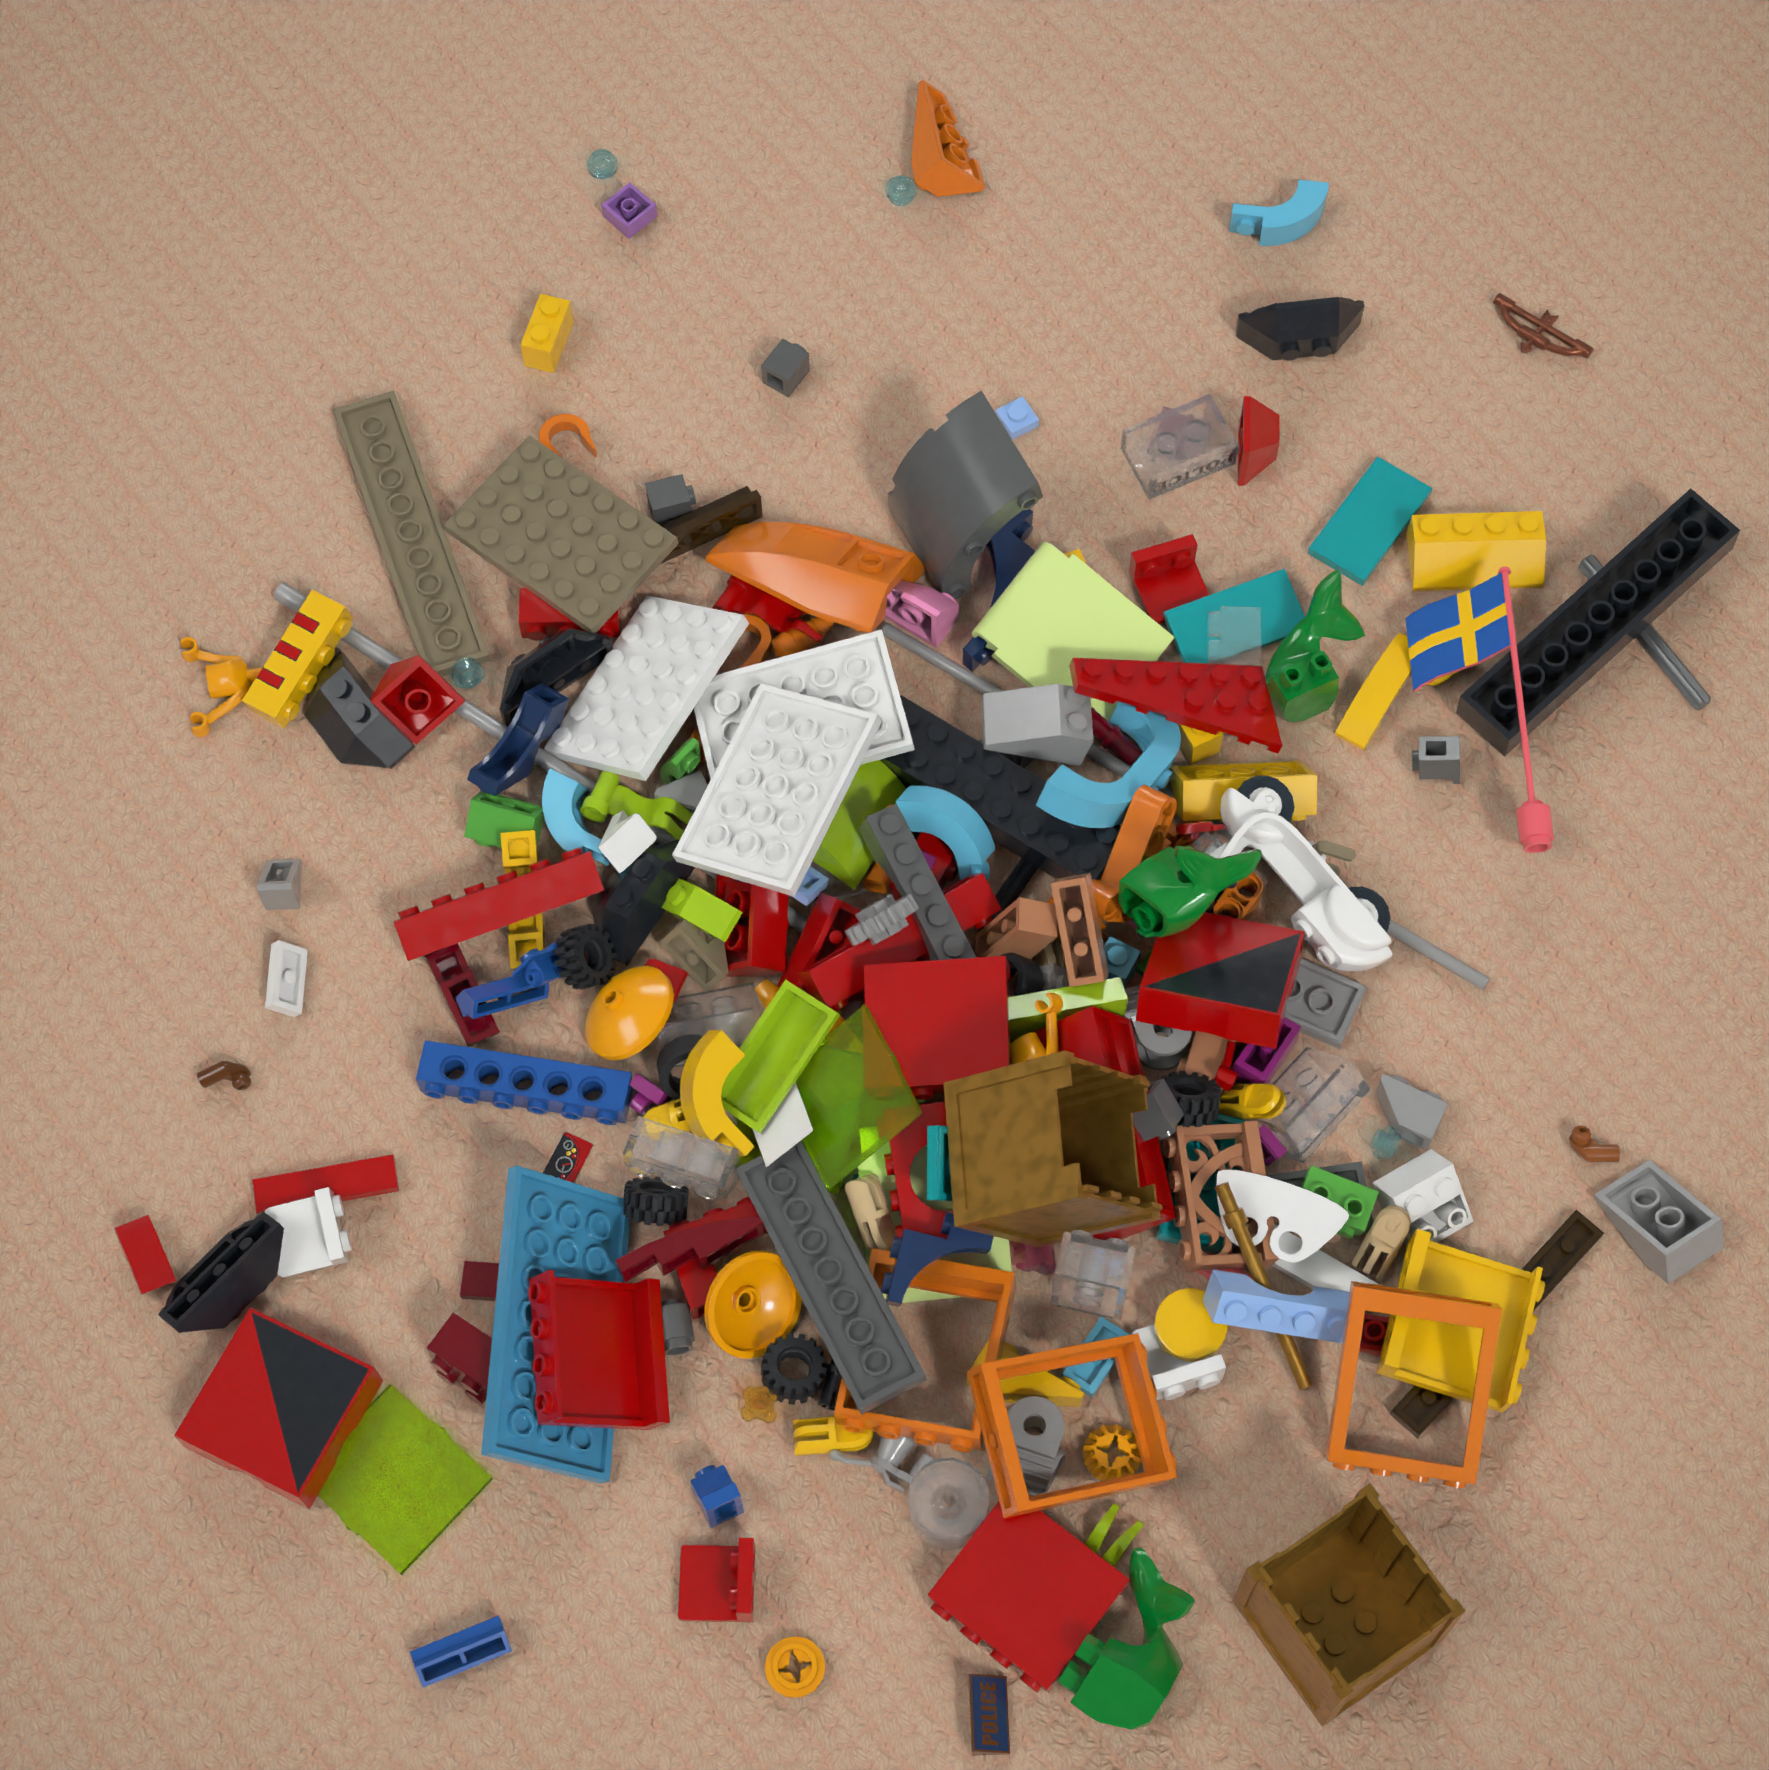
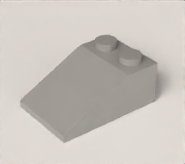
[981,684,1093,766]
[1594,1160,1724,1284]

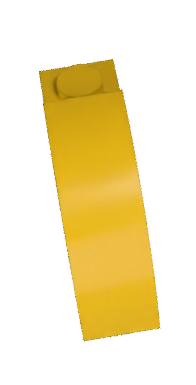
[680,1030,755,1157]

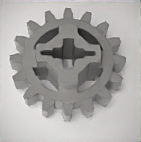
[845,894,919,946]

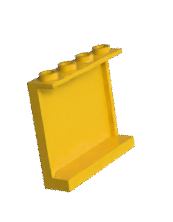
[1376,1229,1545,1413]

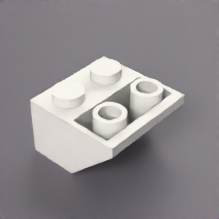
[1372,1149,1474,1247]

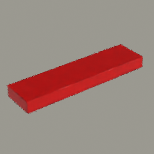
[252,1154,399,1214]

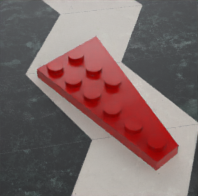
[1069,658,1283,754]

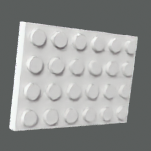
[544,596,749,781]
[694,629,915,779]
[672,683,882,897]

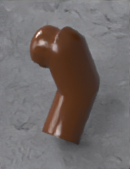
[197,1061,251,1090]

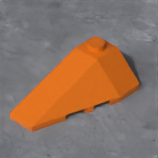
[911,80,985,197]

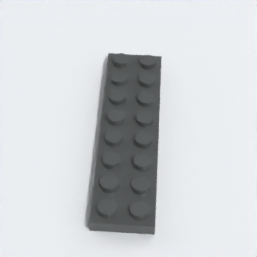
[735,1141,927,1415]

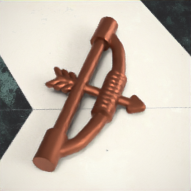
[1493,293,1594,359]

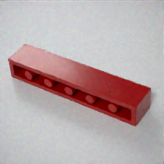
[393,847,604,961]
[798,873,1002,1011]

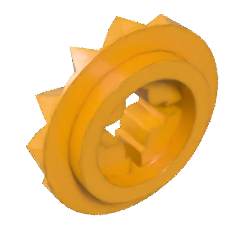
[1083,1424,1141,1481]
[765,1636,825,1698]

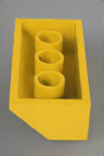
[1406,511,1546,591]
[1169,760,1317,823]

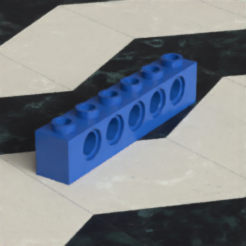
[416,1040,633,1125]

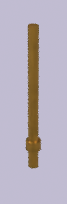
[1215,1182,1312,1390]

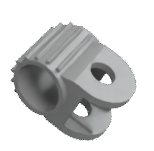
[1124,985,1192,1071]
[987,1396,1066,1495]

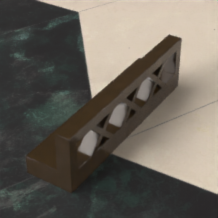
[659,486,763,565]

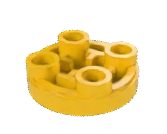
[1154,1288,1228,1362]

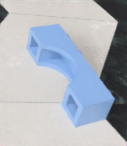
[1202,1269,1349,1343]

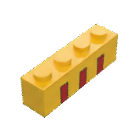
[242,589,353,729]

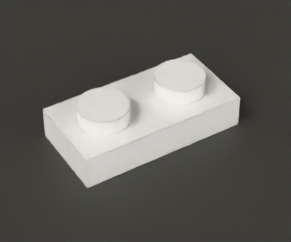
[265,940,308,1017]

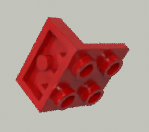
[1129,534,1209,624]
[678,1538,756,1622]

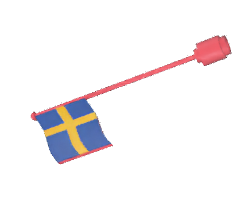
[1405,566,1554,853]

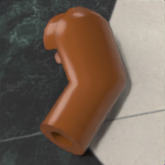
[1569,1126,1620,1162]

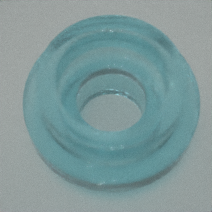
[587,149,618,179]
[886,176,917,206]
[451,658,485,689]
[1370,1125,1401,1160]

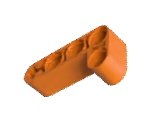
[1092,785,1177,923]
[1160,822,1263,920]

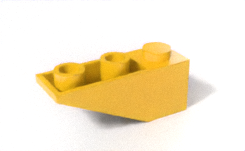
[967,1338,1084,1407]

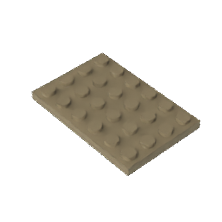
[443,435,678,633]

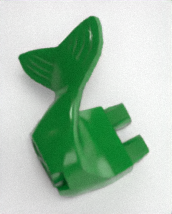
[1266,569,1365,723]
[1118,845,1262,938]
[1058,1547,1195,1730]

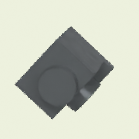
[1412,736,1460,784]

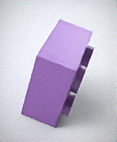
[601,182,657,239]

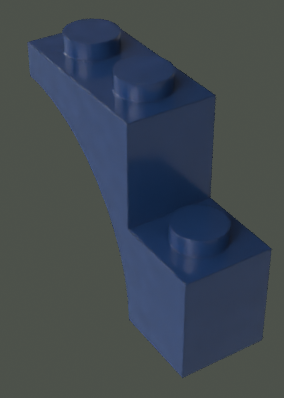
[467,683,569,796]
[881,1210,994,1307]

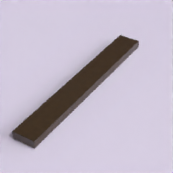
[1390,1209,1604,1439]

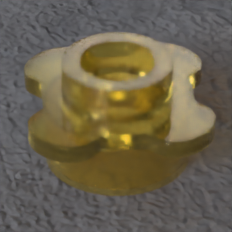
[740,1386,777,1423]

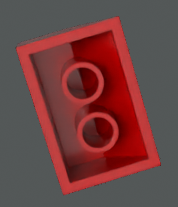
[713,874,789,977]

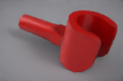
[1214,1041,1238,1091]

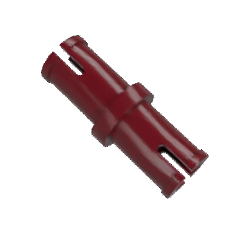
[1091,707,1142,766]

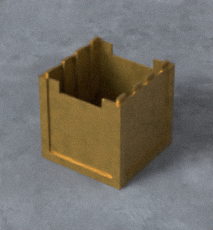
[944,1050,1162,1247]
[1232,1483,1466,1727]

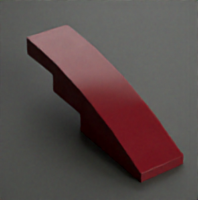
[424,943,500,1047]
[615,1217,764,1282]

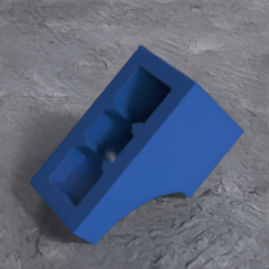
[690,1465,744,1528]

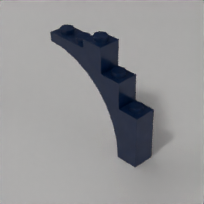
[962,509,1035,672]

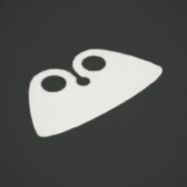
[1216,1170,1349,1263]

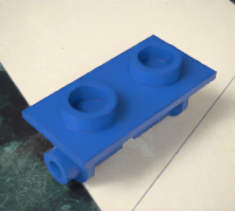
[512,942,563,987]

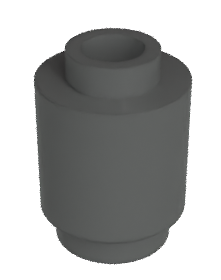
[661,1299,695,1356]

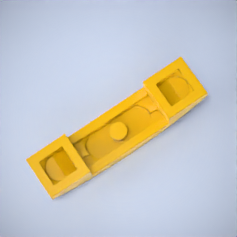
[1335,632,1411,751]
[501,830,545,969]

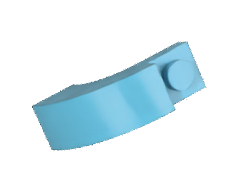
[1229,179,1329,246]
[542,769,610,866]

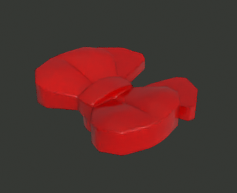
[1175,821,1226,840]

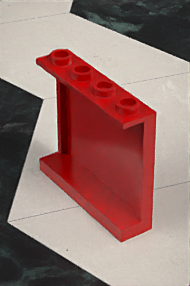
[864,956,1010,1102]
[528,1270,670,1430]
[927,1501,1130,1693]

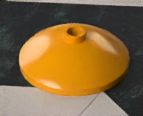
[585,966,674,1060]
[705,1251,802,1359]

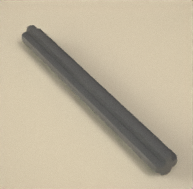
[1579,555,1711,710]

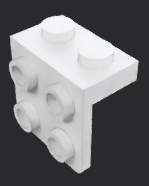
[265,1187,352,1278]
[1132,1324,1226,1400]

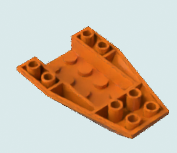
[706,522,925,633]

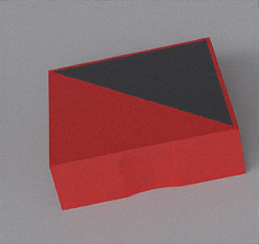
[1136,912,1305,1049]
[174,1308,384,1510]

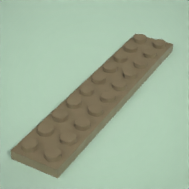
[333,391,491,676]

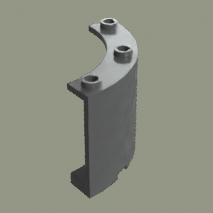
[888,390,1043,600]

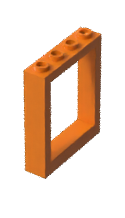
[834,1248,1016,1453]
[1325,1281,1502,1488]
[967,1333,1177,1518]

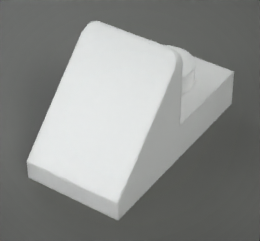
[598,810,657,873]

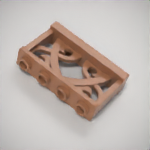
[1163,1121,1279,1272]

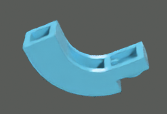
[896,786,995,880]

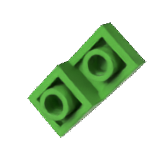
[660,738,700,784]

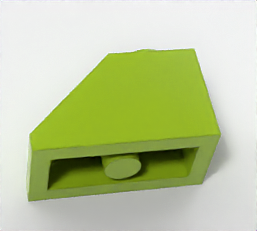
[661,878,743,942]

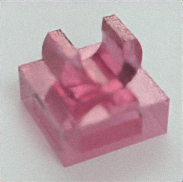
[1013,1242,1057,1275]

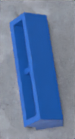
[456,973,549,1019]
[410,1615,512,1687]

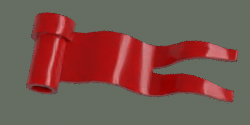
[712,575,823,643]

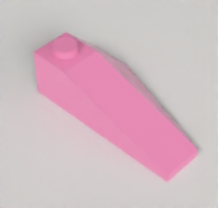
[885,580,959,648]

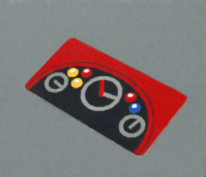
[543,1132,593,1183]

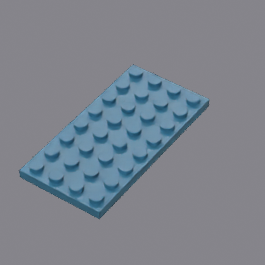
[481,1165,630,1484]

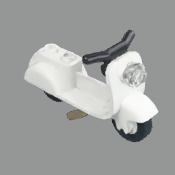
[1192,776,1392,971]

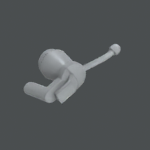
[829,1436,937,1493]

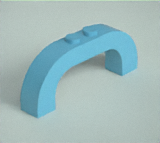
[1036,701,1181,828]

